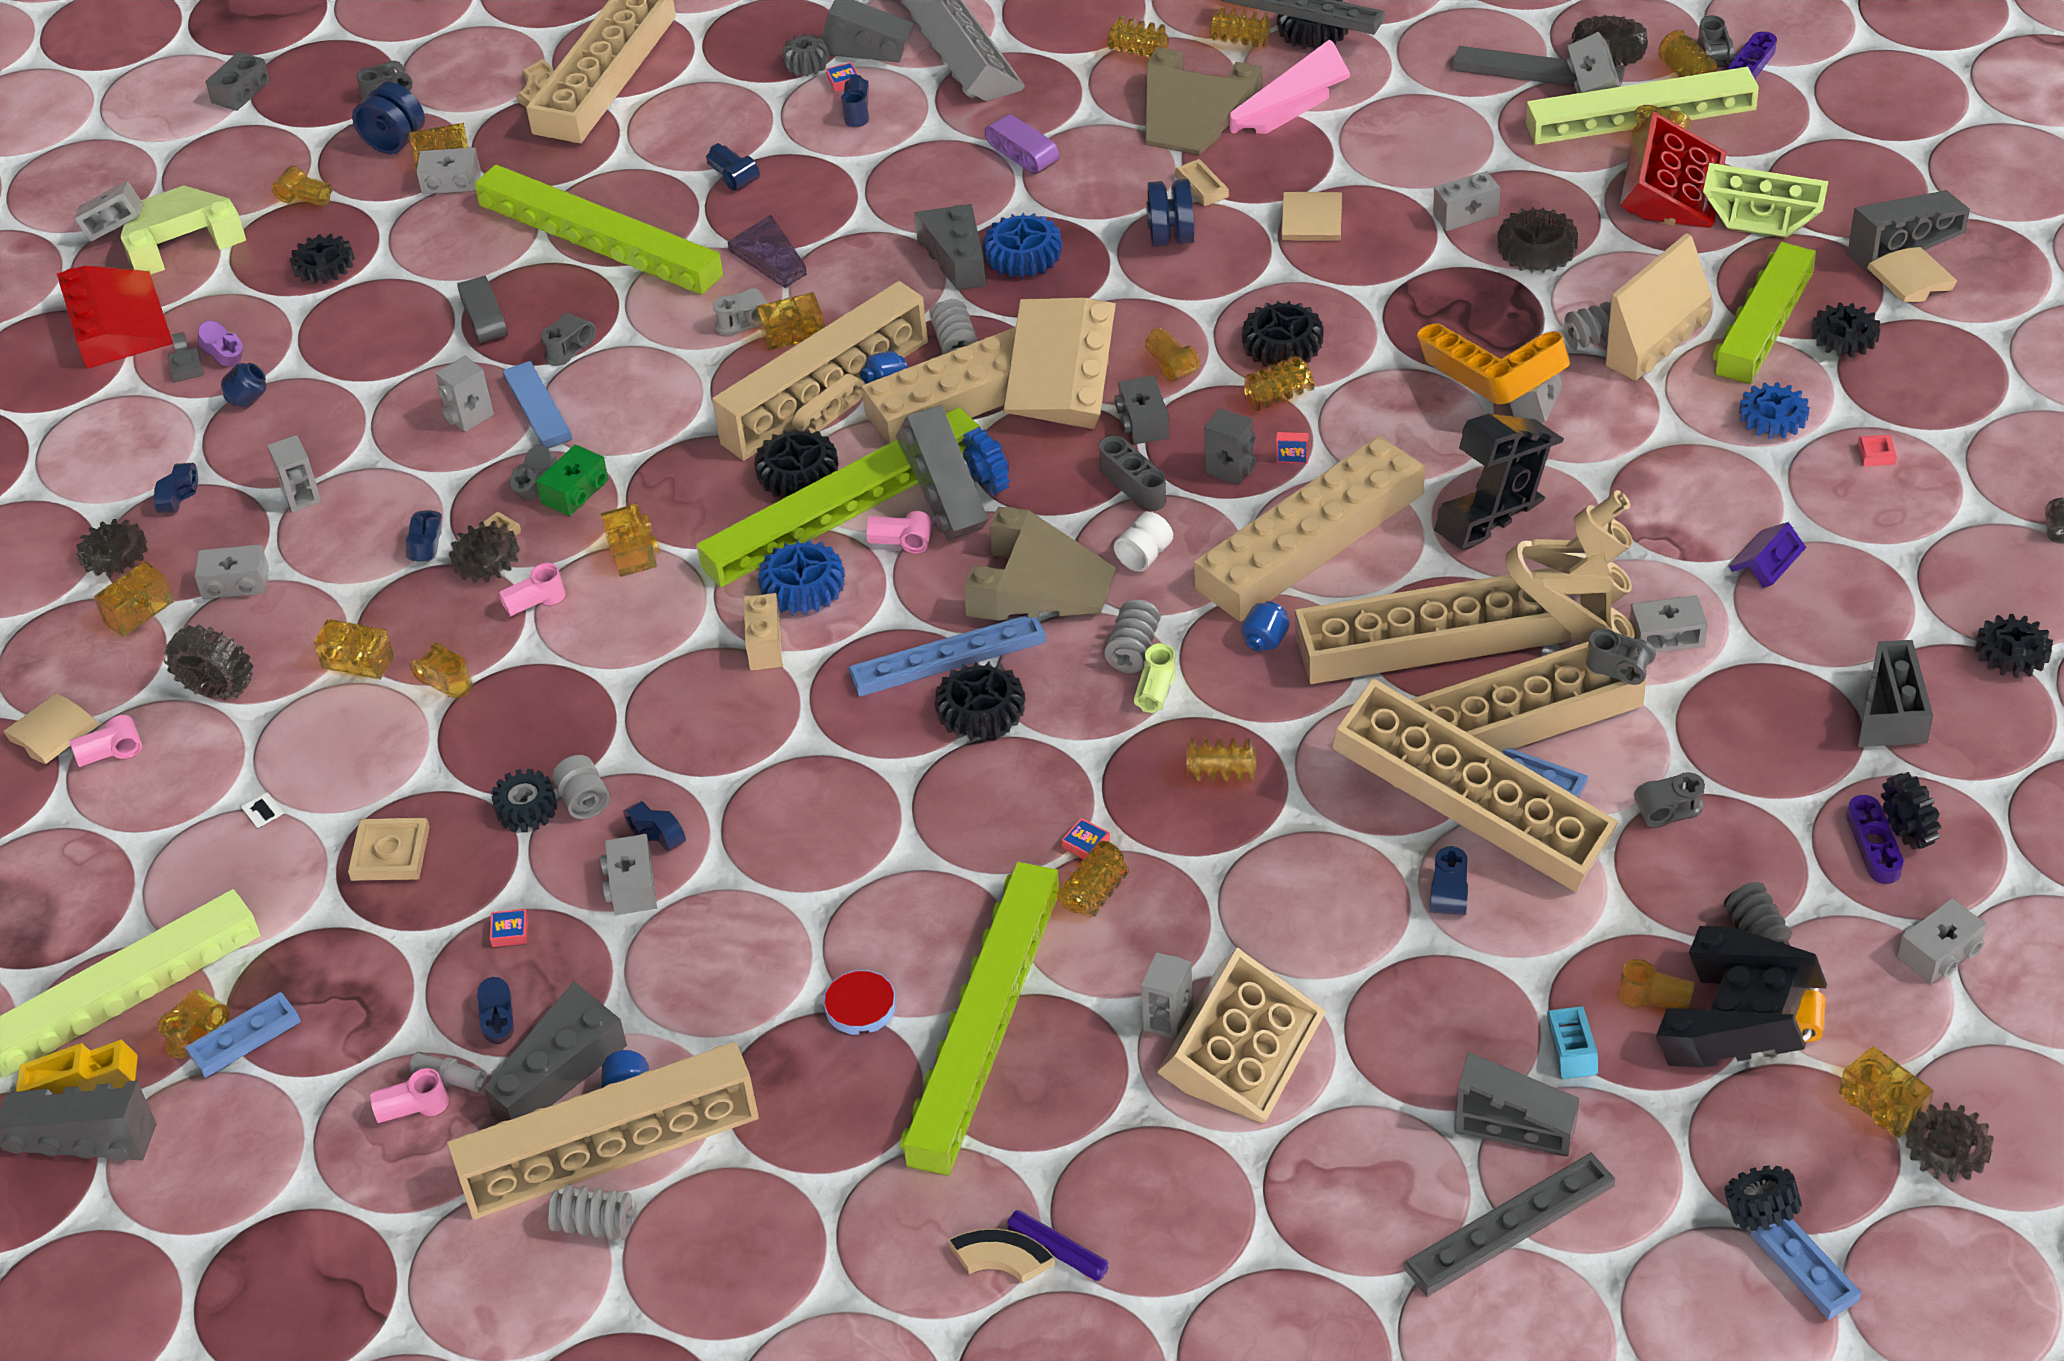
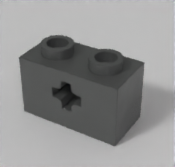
[1114,375,1170,445]
[1204,408,1256,485]

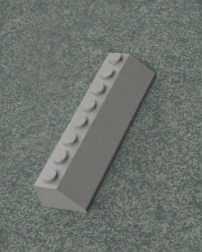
[900,0,1025,102]

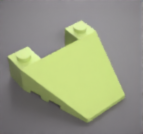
[121,185,246,275]

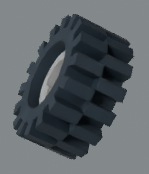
[491,768,557,833]
[1725,1165,1802,1231]

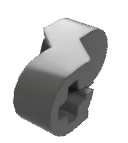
[510,445,557,500]

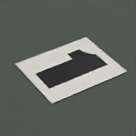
[241,792,285,829]

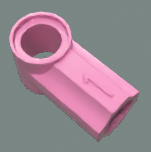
[866,511,933,554]
[498,563,566,617]
[69,715,142,767]
[370,1068,449,1123]

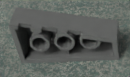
[1847,190,1970,274]
[896,405,989,541]
[484,981,627,1122]
[0,1081,157,1161]

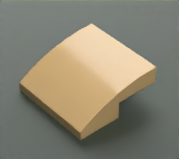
[1282,192,1342,241]
[1867,247,1957,302]
[3,693,99,764]

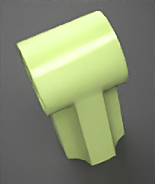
[1134,643,1176,713]

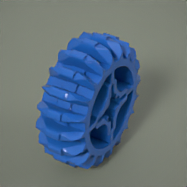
[983,212,1062,279]
[758,539,845,616]

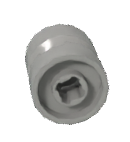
[552,755,610,820]

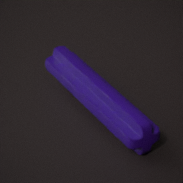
[1007,1210,1109,1281]

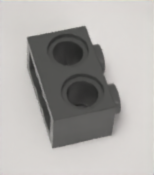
[205,51,270,111]

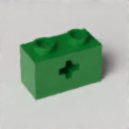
[536,444,609,517]

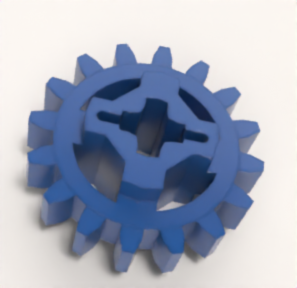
[1739,382,1810,439]
[962,427,1010,495]

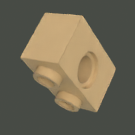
[744,593,783,671]

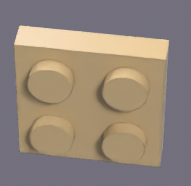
[348,818,430,881]

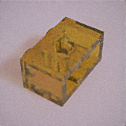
[756,292,825,351]
[600,503,660,577]
[94,561,174,637]

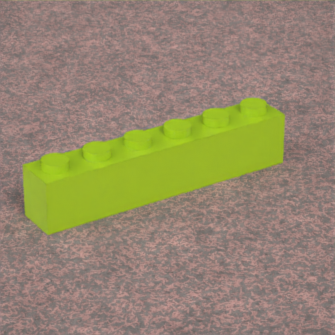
[1713,242,1816,384]

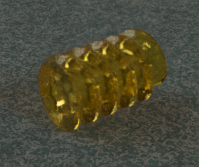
[1210,6,1270,48]
[1107,16,1169,58]
[1658,30,1718,77]
[1244,356,1315,411]
[1187,737,1257,781]
[1057,840,1129,917]

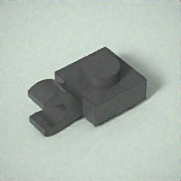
[168,332,204,383]

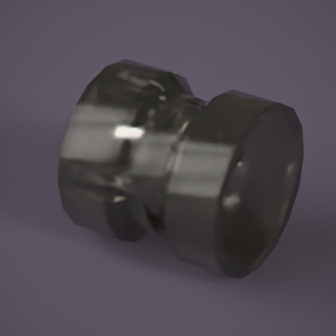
[2045,497,2064,544]

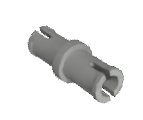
[410,1051,486,1093]

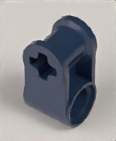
[1430,846,1468,915]

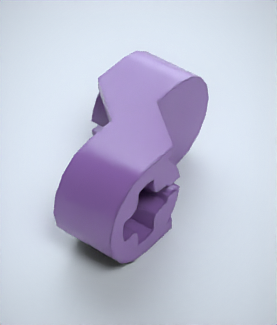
[198,321,243,366]

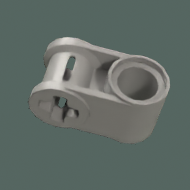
[713,288,773,336]

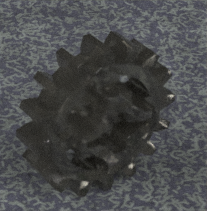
[76,519,148,577]
[449,521,520,583]
[1905,1102,1994,1182]

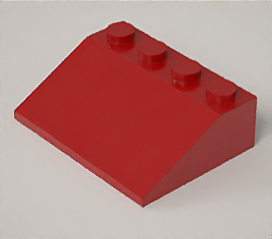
[1619,111,1727,228]
[56,265,173,369]

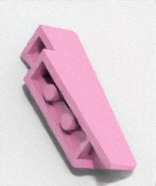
[1229,40,1350,134]

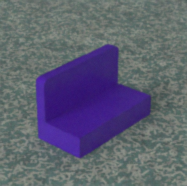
[1728,522,1807,588]

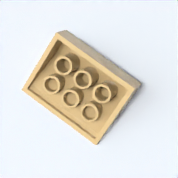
[1606,233,1712,381]
[1003,298,1116,429]
[1157,948,1326,1124]

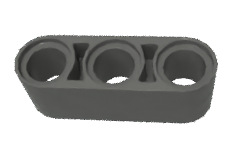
[457,276,508,344]
[1099,436,1166,511]

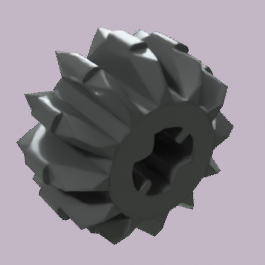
[782,34,829,77]

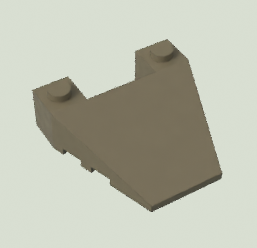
[1146,48,1263,155]
[964,506,1116,620]

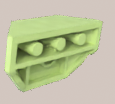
[1703,163,1829,239]

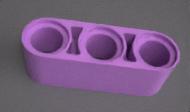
[985,114,1060,174]

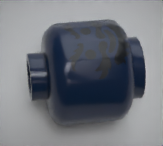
[221,363,267,407]

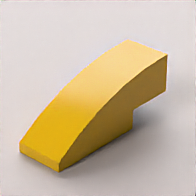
[16,1039,138,1094]

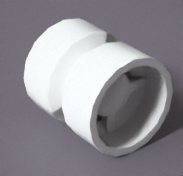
[1114,511,1173,572]

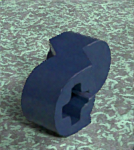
[154,463,198,513]
[406,510,442,561]
[623,801,686,851]
[477,977,514,1044]

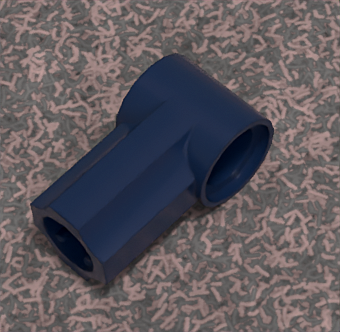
[841,75,869,127]
[706,143,760,191]

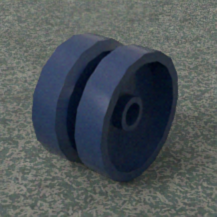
[352,81,425,154]
[1146,179,1194,247]

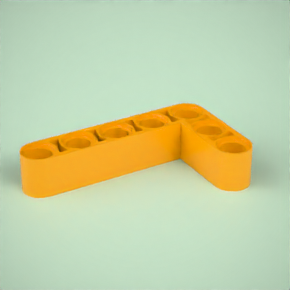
[1417,323,1570,404]

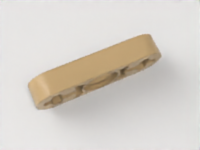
[792,374,865,433]

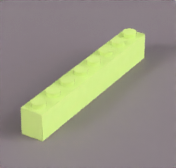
[1526,67,1759,145]
[0,889,261,1078]

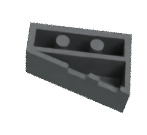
[822,0,914,62]
[914,204,986,290]
[1858,640,1933,747]
[1456,1052,1579,1156]

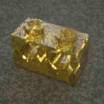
[409,122,469,173]
[313,619,394,680]
[1839,1045,1934,1138]

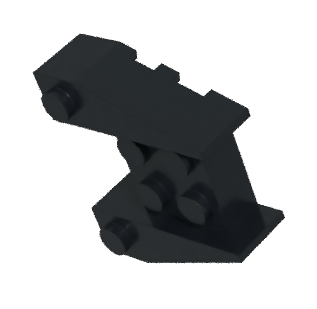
[1434,414,1564,550]
[1656,926,1827,1068]

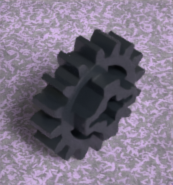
[290,234,355,284]
[1811,302,1881,357]
[1975,614,2053,678]
[1881,772,1941,850]

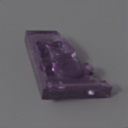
[727,215,807,288]

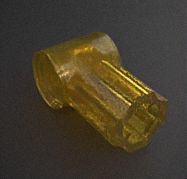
[271,166,332,207]
[1145,327,1201,382]
[1618,959,1695,1009]

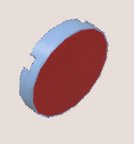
[823,970,896,1035]

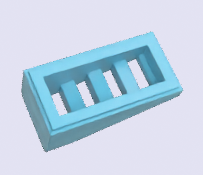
[1547,1006,1598,1079]

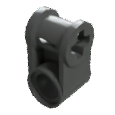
[1697,15,1734,66]
[356,60,413,101]
[540,313,596,366]
[1586,628,1656,685]
[1633,772,1705,828]

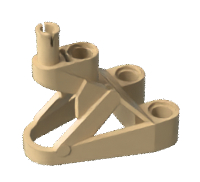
[1505,490,1635,643]

